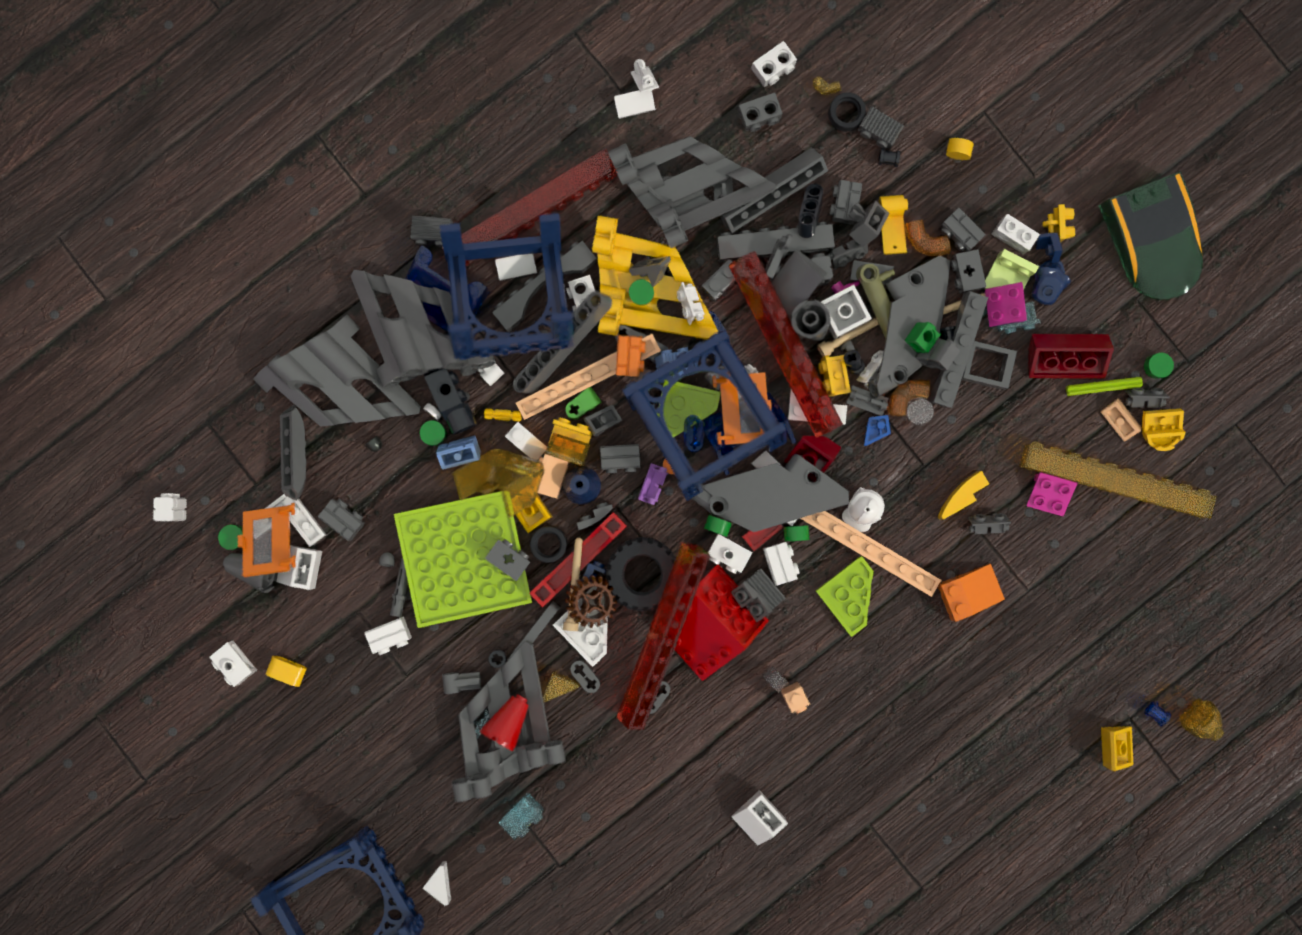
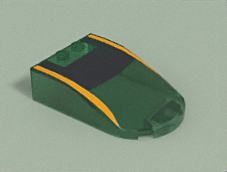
[1099,171,1203,300]

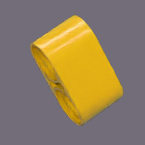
[266,655,307,687]

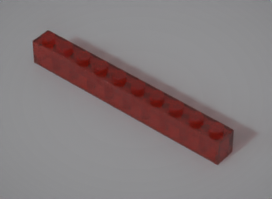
[442,148,617,267]
[729,251,843,438]
[616,542,710,730]

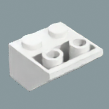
[276,545,322,590]
[731,790,788,845]

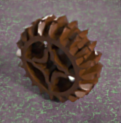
[565,575,618,628]

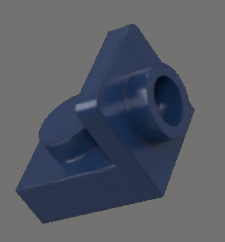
[1035,233,1063,263]
[582,561,606,582]

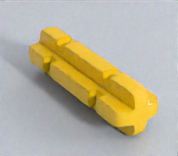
[484,408,522,422]

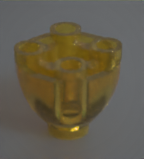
[1179,698,1224,741]

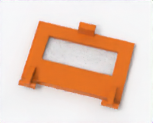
[712,373,772,445]
[238,503,296,577]

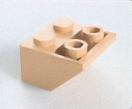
[531,454,570,499]

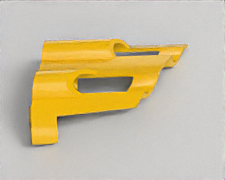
[592,216,718,340]

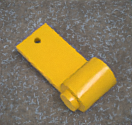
[879,195,908,255]

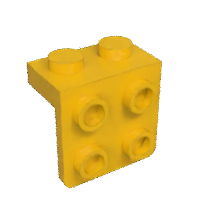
[818,355,851,397]

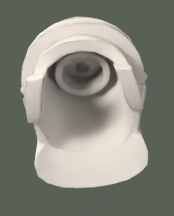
[842,487,884,532]

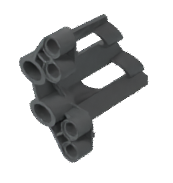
[608,136,776,248]
[351,270,496,389]
[253,315,421,427]
[452,641,566,802]

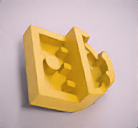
[1142,408,1185,451]

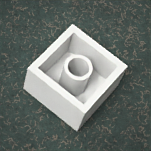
[821,285,872,339]

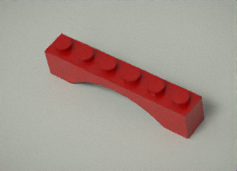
[529,512,627,607]

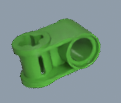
[566,387,602,420]

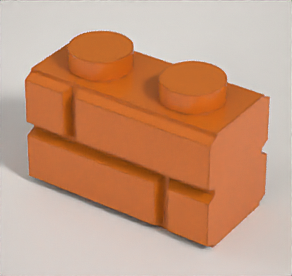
[616,335,646,377]

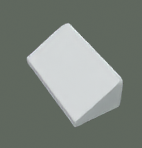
[614,90,655,119]
[495,254,537,280]

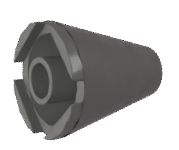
[792,300,831,341]
[223,553,278,593]

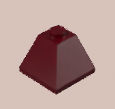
[784,436,841,482]

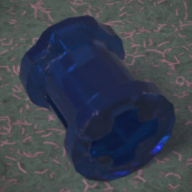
[1144,701,1172,727]

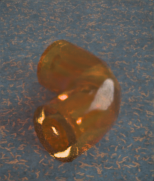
[904,220,950,256]
[887,379,930,417]

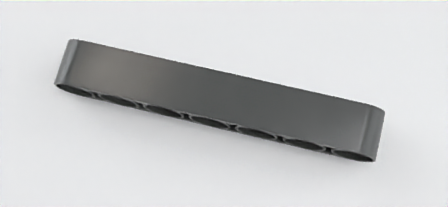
[513,291,612,394]

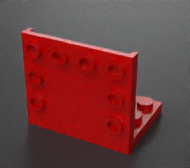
[651,564,769,681]

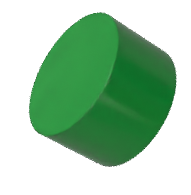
[629,280,654,306]
[1144,353,1174,379]
[420,420,447,446]
[704,515,732,537]
[218,525,243,550]
[784,525,809,541]

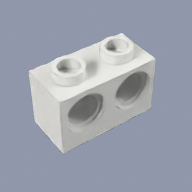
[751,41,797,87]
[992,214,1040,255]
[566,275,595,318]

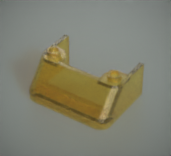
[453,449,545,518]

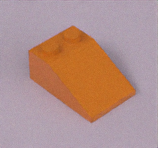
[938,564,1005,622]

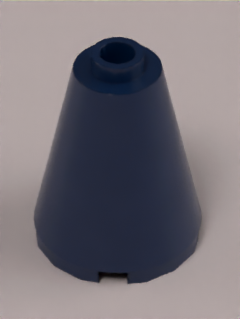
[563,466,601,505]

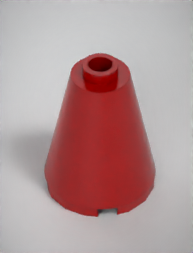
[480,694,529,751]

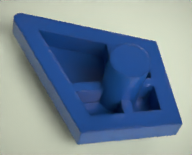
[864,415,891,446]

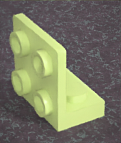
[985,249,1039,290]

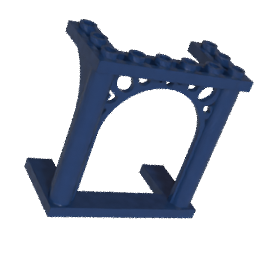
[439,213,574,360]
[623,331,787,501]
[250,826,424,935]

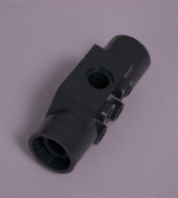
[424,368,477,435]

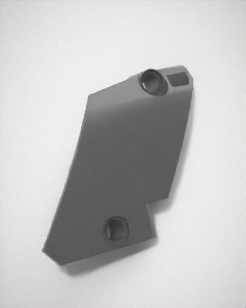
[868,256,950,397]
[691,454,849,532]

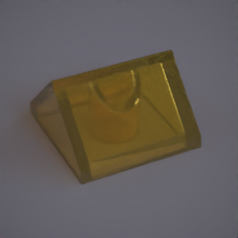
[545,433,590,467]

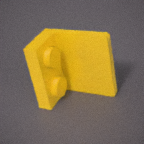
[549,417,592,455]

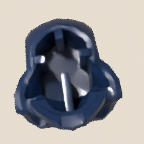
[1031,260,1071,305]

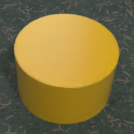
[946,138,974,160]

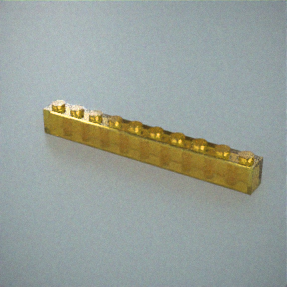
[1019,442,1217,519]

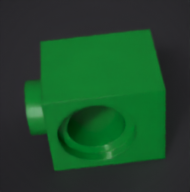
[904,322,940,353]

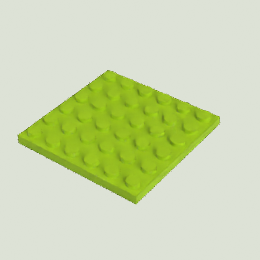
[394,490,532,628]

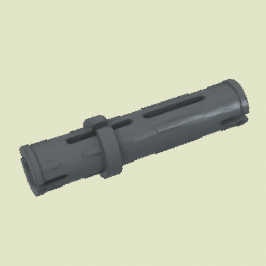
[390,558,408,617]

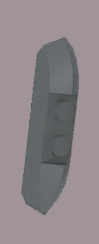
[280,405,306,501]

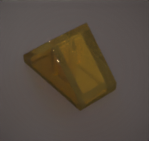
[543,672,580,702]

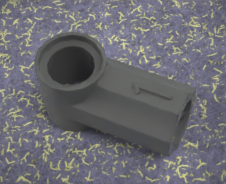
[442,671,482,694]

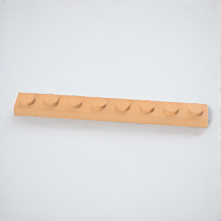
[516,334,661,420]
[800,511,941,597]

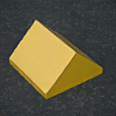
[510,485,553,533]
[1101,726,1133,771]

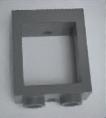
[961,341,1017,390]

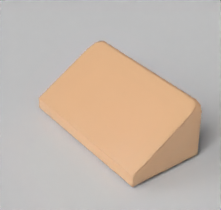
[1101,398,1141,442]

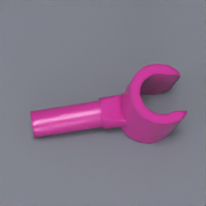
[831,281,859,294]

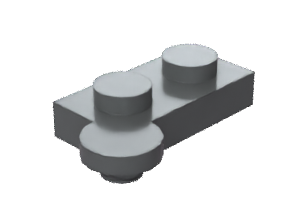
[762,233,792,278]

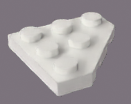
[553,586,608,667]

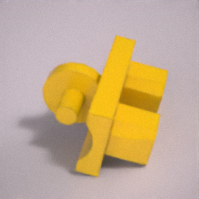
[1042,204,1075,242]

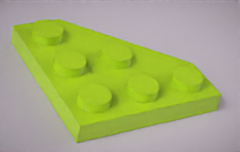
[657,380,721,437]
[816,556,873,637]

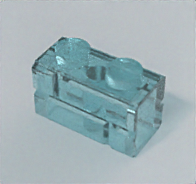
[499,793,544,839]

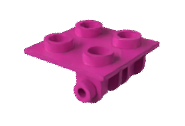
[985,282,1027,327]
[1026,472,1077,516]

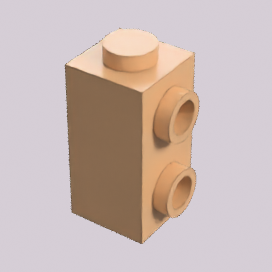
[780,682,810,714]

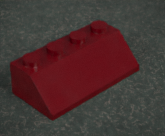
[1028,334,1114,378]

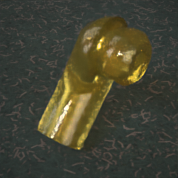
[813,76,841,95]

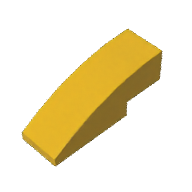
[938,471,989,520]

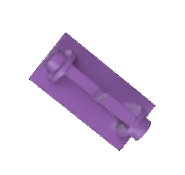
[638,463,668,505]

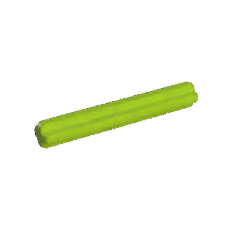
[1066,377,1143,396]

